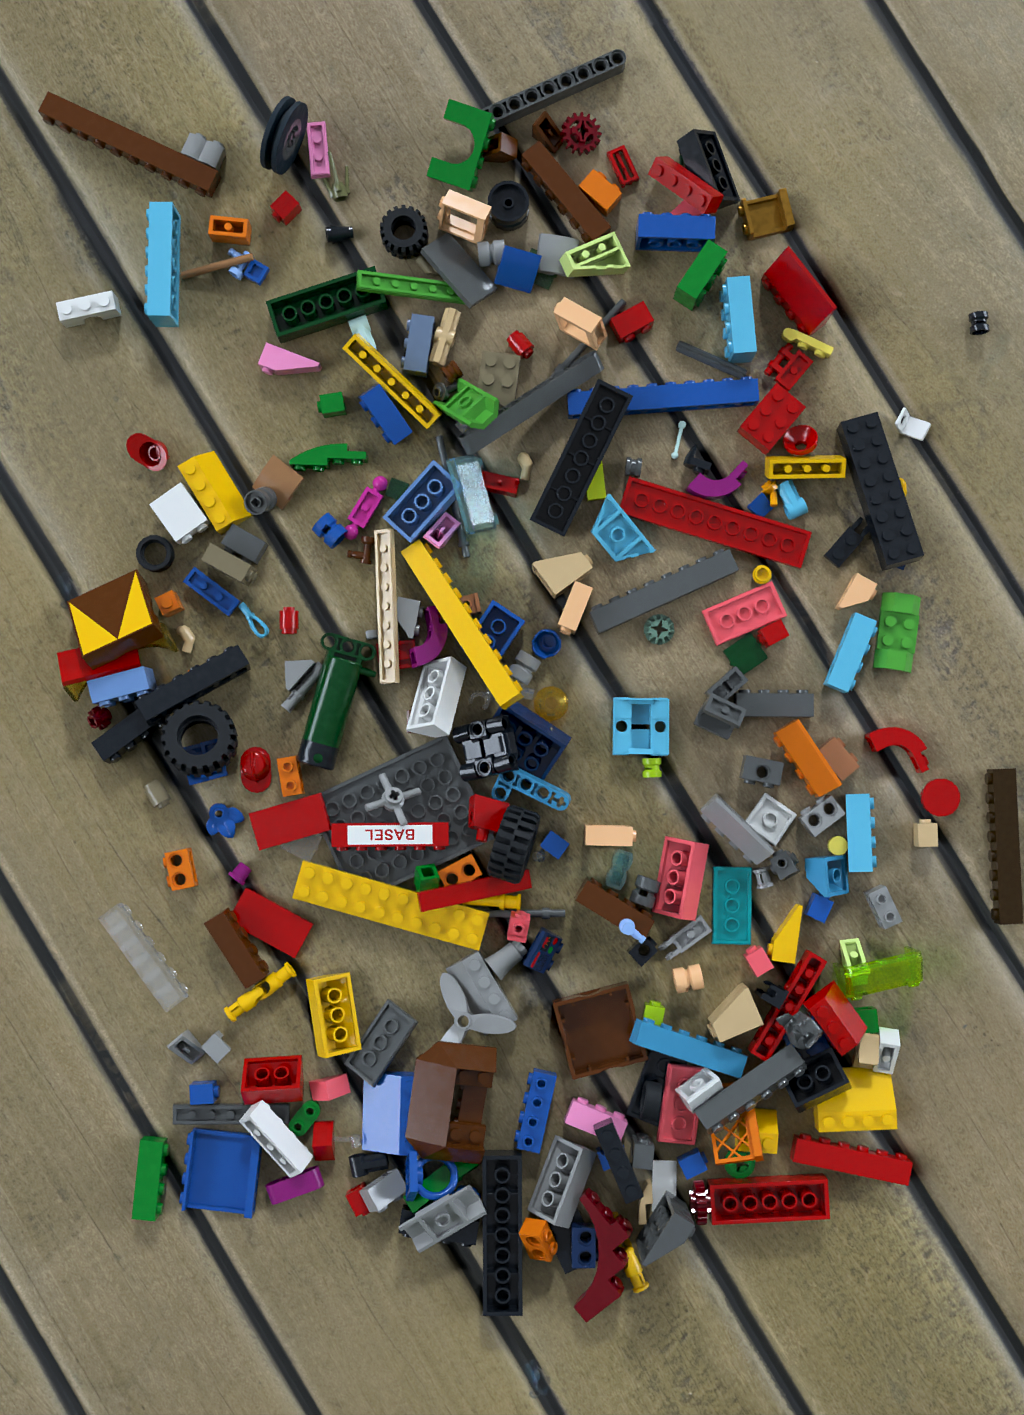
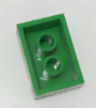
[673,239,728,311]

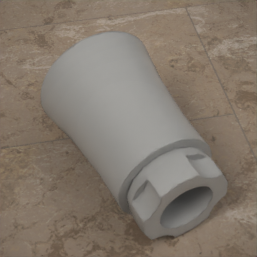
[484,941,528,980]

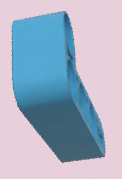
[491,768,571,811]

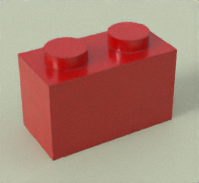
[609,301,654,344]

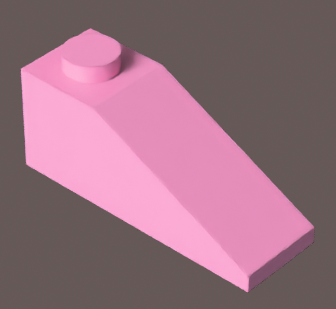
[258,343,322,375]

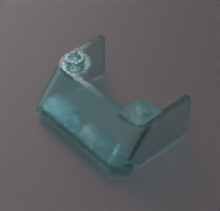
[446,454,499,539]

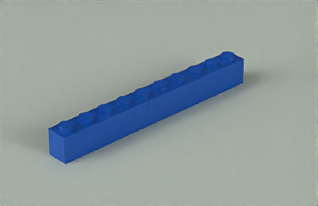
[567,376,759,419]

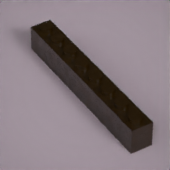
[985,768,1023,925]

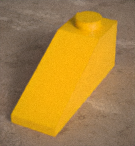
[766,904,803,964]

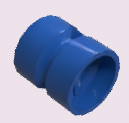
[312,513,347,549]

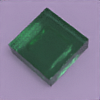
[385,478,410,500]

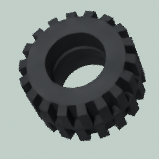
[380,205,429,259]

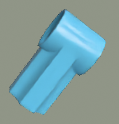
[777,479,808,520]

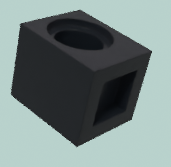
[627,936,658,967]

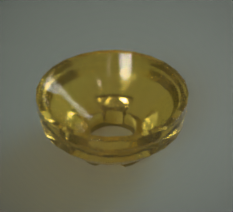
[534,686,568,721]

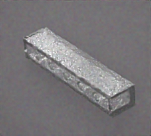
[98,903,189,1013]

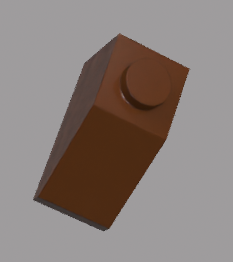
[482,132,518,163]

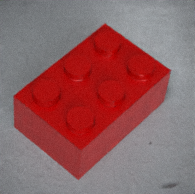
[737,383,806,455]

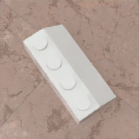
[406,656,467,738]

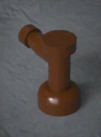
[347,536,375,565]

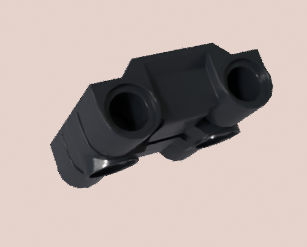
[452,715,519,782]

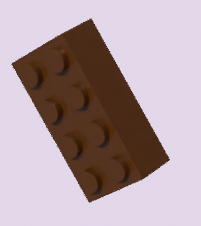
[574,877,655,937]

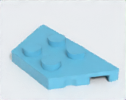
[591,494,656,562]

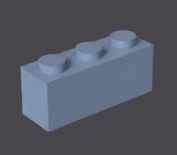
[401,313,435,378]

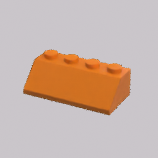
[773,719,842,797]

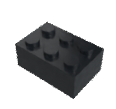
[786,1047,852,1113]

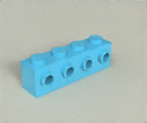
[823,612,878,693]
[846,794,877,872]

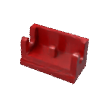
[479,470,520,498]

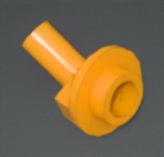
[761,479,778,507]

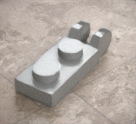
[658,915,712,961]

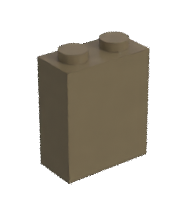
[201,543,258,587]

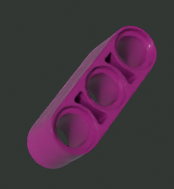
[265,1165,325,1205]

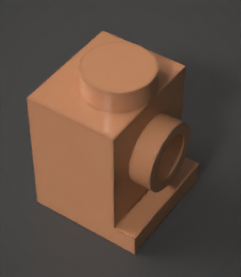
[460,593,481,615]

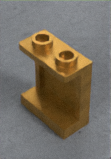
[737,188,795,241]

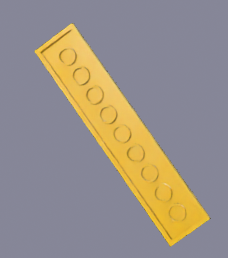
[292,860,490,951]

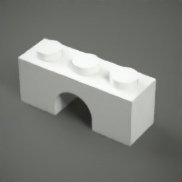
[56,290,122,328]

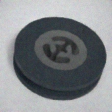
[260,96,308,175]

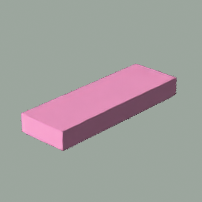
[307,121,330,179]

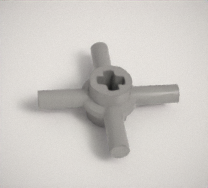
[365,773,421,826]

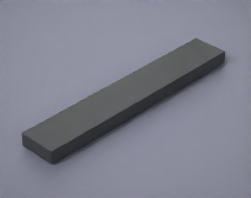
[173,1103,290,1125]

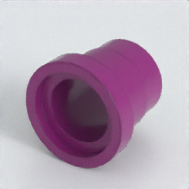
[228,862,252,885]

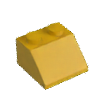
[735,1108,778,1154]

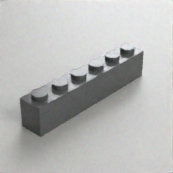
[694,1044,807,1135]

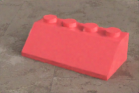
[651,836,709,921]

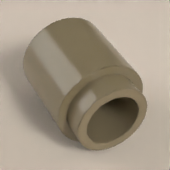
[144,779,171,809]

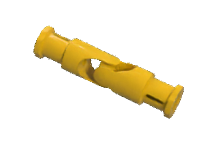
[224,962,297,1022]
[612,1212,649,1293]

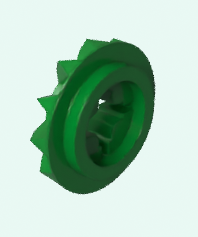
[724,1148,755,1178]

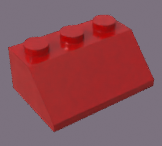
[802,980,867,1056]
[241,1055,304,1105]

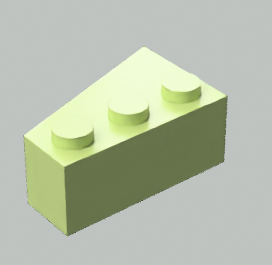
[559,231,631,277]

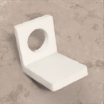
[895,407,931,441]

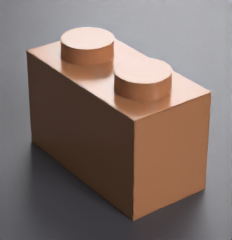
[818,737,860,781]

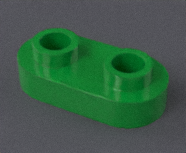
[289,1100,321,1136]

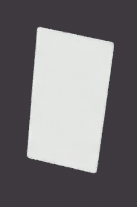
[652,1160,677,1212]

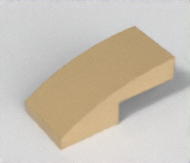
[637,1179,653,1225]

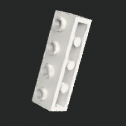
[239,1100,313,1178]

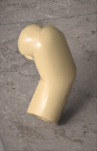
[518,452,533,480]
[176,625,195,653]

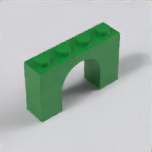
[426,99,496,192]

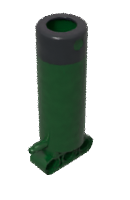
[296,633,376,770]

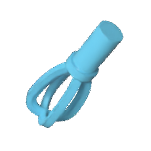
[238,602,269,638]

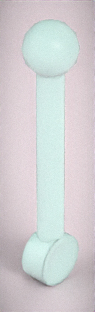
[671,421,686,459]

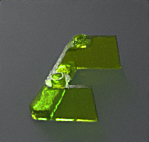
[833,946,923,1001]

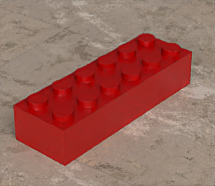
[707,1173,830,1225]

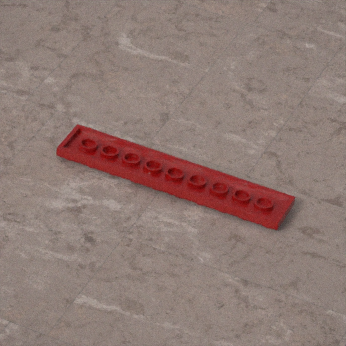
[620,476,812,569]

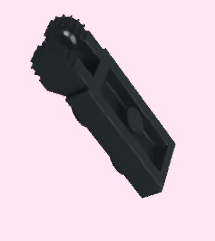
[824,516,869,568]

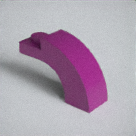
[685,460,748,500]
[409,605,448,669]

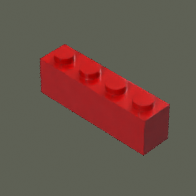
[648,156,724,214]

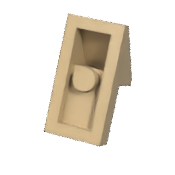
[852,1033,880,1069]

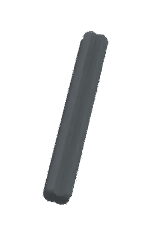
[676,341,747,379]

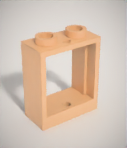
[437,189,492,244]
[553,297,607,351]
[557,581,593,636]
[584,824,636,846]

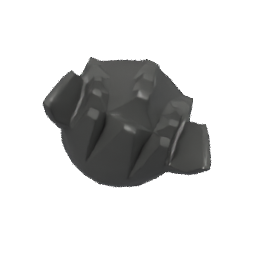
[776,1011,824,1050]

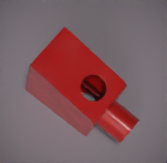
[468,794,510,843]

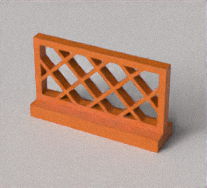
[711,1082,764,1165]

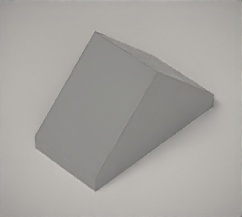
[285,660,316,692]
[167,1029,206,1065]

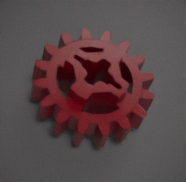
[560,112,602,156]
[689,1180,711,1225]

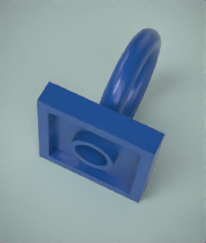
[405,1151,458,1201]

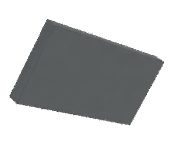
[420,233,498,309]
[344,999,419,1087]

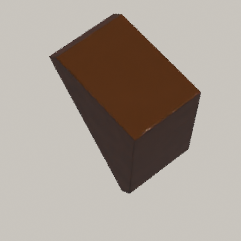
[532,111,564,154]

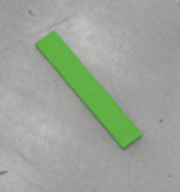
[356,270,466,305]

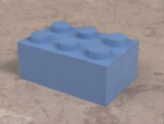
[87,666,157,708]

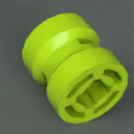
[642,758,662,778]

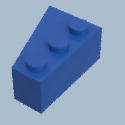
[358,384,413,445]

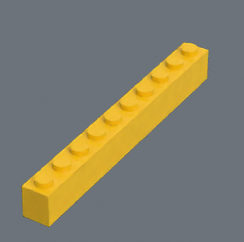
[401,539,524,710]

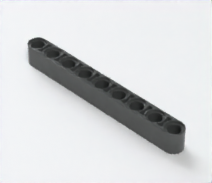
[481,49,626,132]
[458,351,604,455]

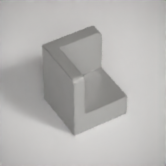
[201,1030,231,1063]

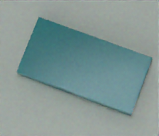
[712,866,752,945]

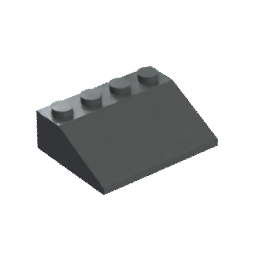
[635,1190,695,1267]

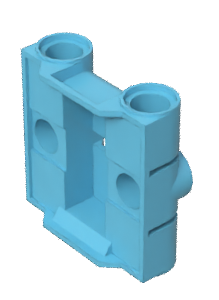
[612,697,669,756]

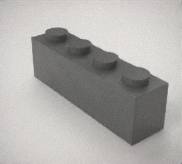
[734,690,814,717]

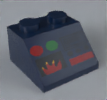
[523,927,563,974]

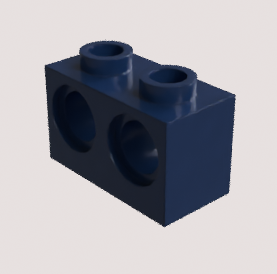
[571,1222,599,1268]

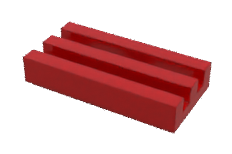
[607,145,640,188]

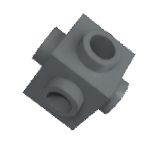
[769,849,801,881]

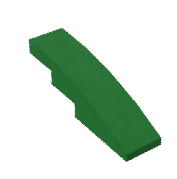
[403,1162,479,1214]

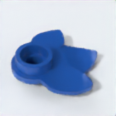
[206,803,245,838]

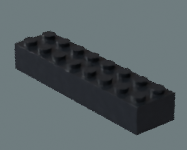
[529,378,633,537]
[836,412,924,571]
[482,1150,523,1316]

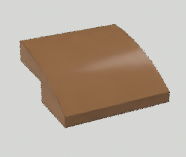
[252,455,304,510]

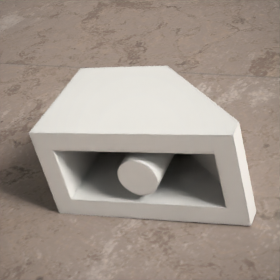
[873,1027,900,1074]

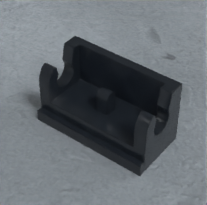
[754,980,789,1009]

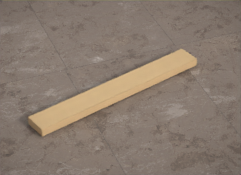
[374,529,400,684]

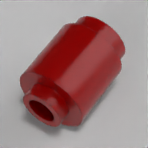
[507,330,534,359]
[279,607,299,634]

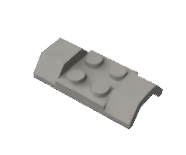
[398,1184,487,1253]

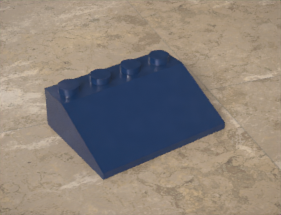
[480,702,572,784]

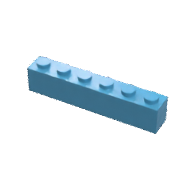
[629,1017,748,1078]

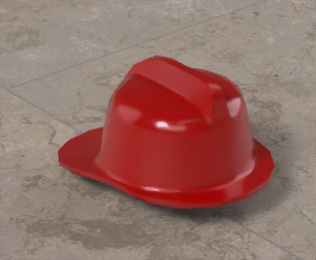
[126,433,170,471]
[240,747,272,793]

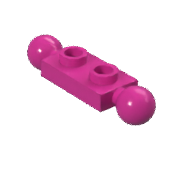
[344,476,388,540]

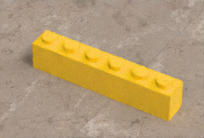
[342,333,443,429]

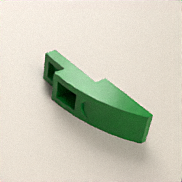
[289,443,368,472]

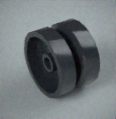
[488,181,529,231]

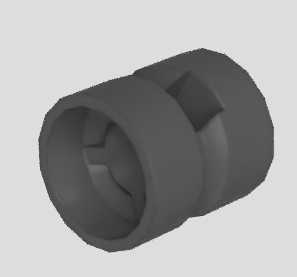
[244,487,277,515]
[629,874,661,908]

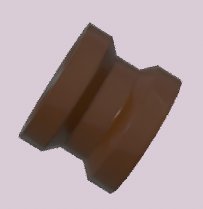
[440,360,463,384]

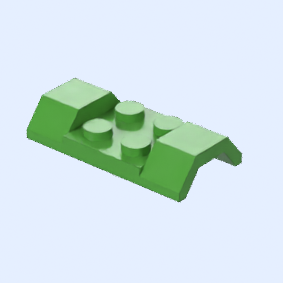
[433,378,499,429]
[872,592,921,673]

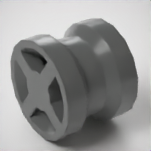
[624,457,642,477]

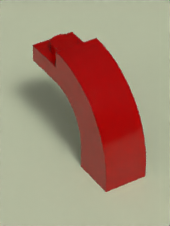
[864,727,929,773]

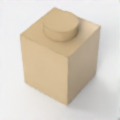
[913,819,938,847]

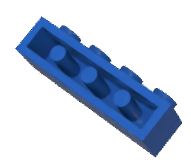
[514,1068,557,1154]

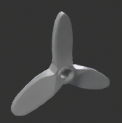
[440,973,517,1043]

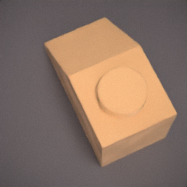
[835,573,877,610]

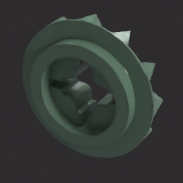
[644,614,675,645]

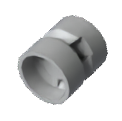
[477,239,504,267]
[510,650,541,686]

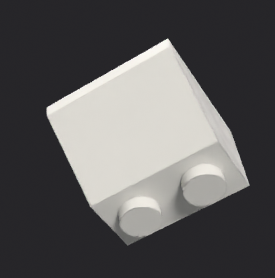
[675,1067,724,1114]

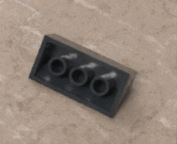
[677,129,741,210]

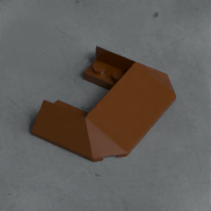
[405,1041,497,1164]

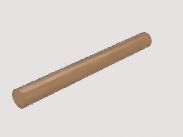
[181,253,254,280]

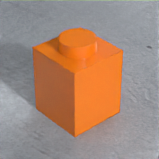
[154,590,185,618]

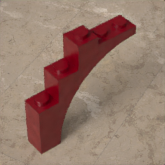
[574,1187,633,1323]

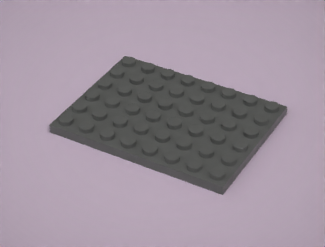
[321,736,495,886]

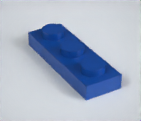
[183,567,241,617]

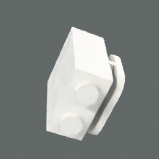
[149,482,211,544]

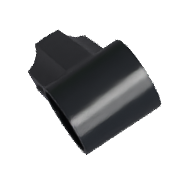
[348,1152,389,1178]

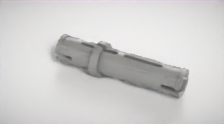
[281,662,322,713]

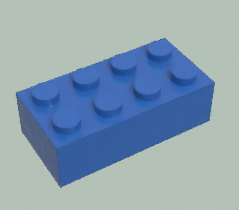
[635,212,716,252]

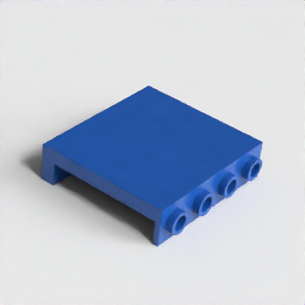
[179,1127,263,1219]

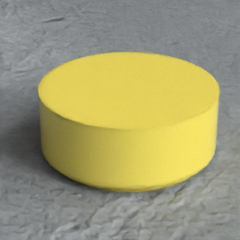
[827,836,848,855]

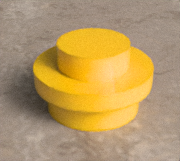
[752,565,772,584]

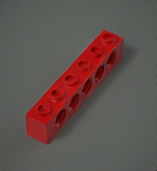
[747,949,827,1061]

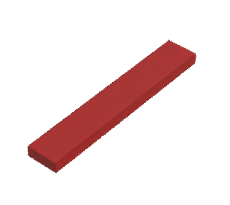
[417,869,532,912]

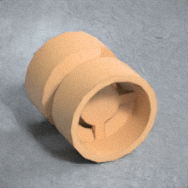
[672,963,704,994]

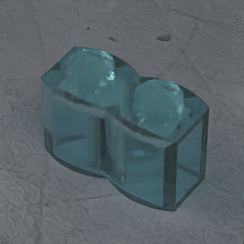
[605,848,633,890]

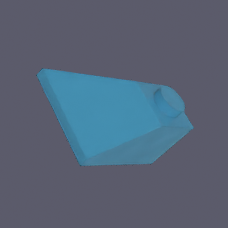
[805,855,849,897]

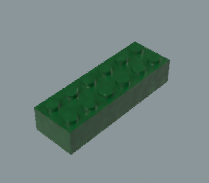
[266,266,388,344]

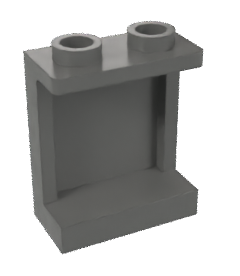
[694,693,747,740]

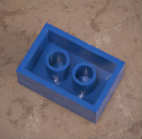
[461,600,525,657]

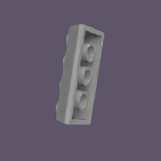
[700,793,775,865]
[446,950,518,1036]
[527,1135,597,1228]

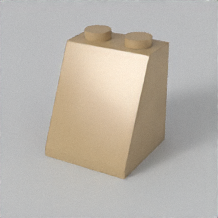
[532,552,593,599]
[707,982,763,1042]

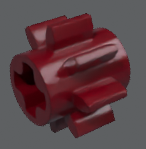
[87,705,112,731]

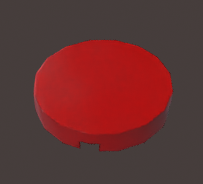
[921,779,960,816]

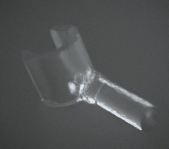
[334,1134,362,1148]

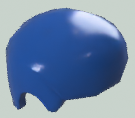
[532,629,561,659]

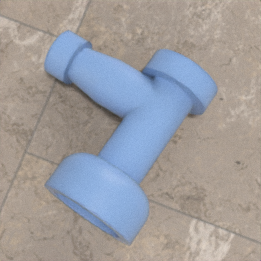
[228,248,254,280]
[619,918,646,944]

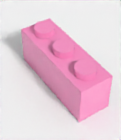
[564,1096,628,1140]

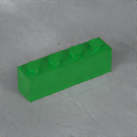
[132,1136,170,1221]

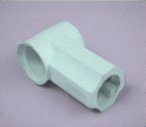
[348,315,377,350]

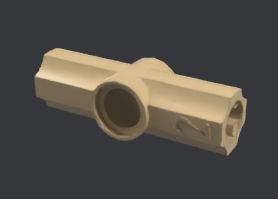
[429,307,461,367]

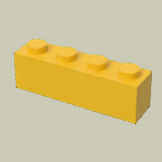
[764,455,846,479]

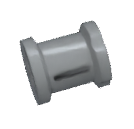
[752,866,774,889]

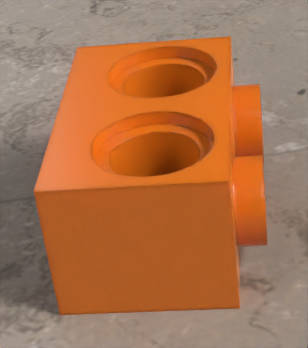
[277,756,305,797]
[163,848,199,891]
[438,853,483,886]
[518,1217,558,1262]

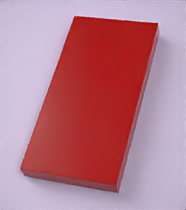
[57,648,141,686]
[249,792,331,850]
[233,887,314,958]

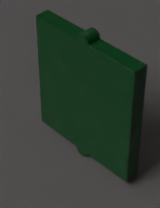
[723,632,768,674]

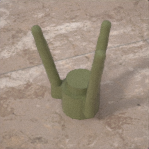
[322,151,350,202]

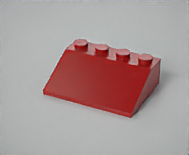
[761,246,837,336]

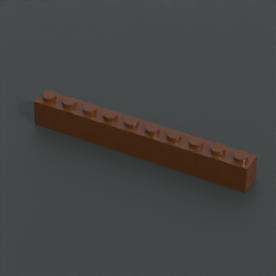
[38,91,221,198]

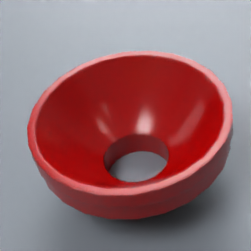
[783,425,818,456]

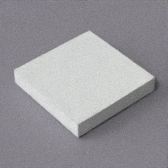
[745,793,797,846]

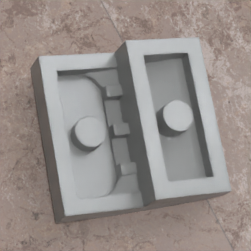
[537,233,579,279]

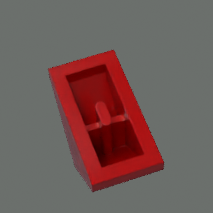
[312,1120,335,1161]

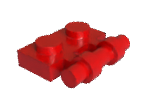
[764,343,814,392]

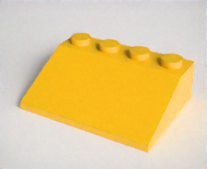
[813,1067,898,1132]

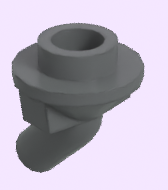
[433,381,457,401]

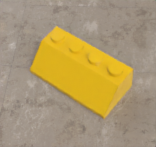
[177,451,253,535]
[306,972,362,1058]

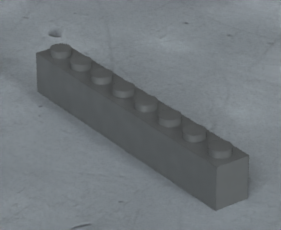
[589,548,739,635]

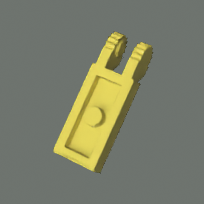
[781,327,834,359]

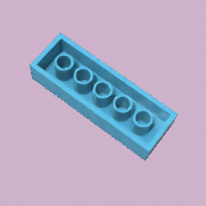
[144,202,181,327]

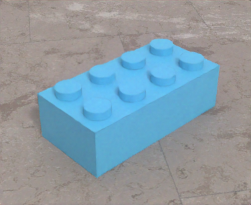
[719,276,757,364]

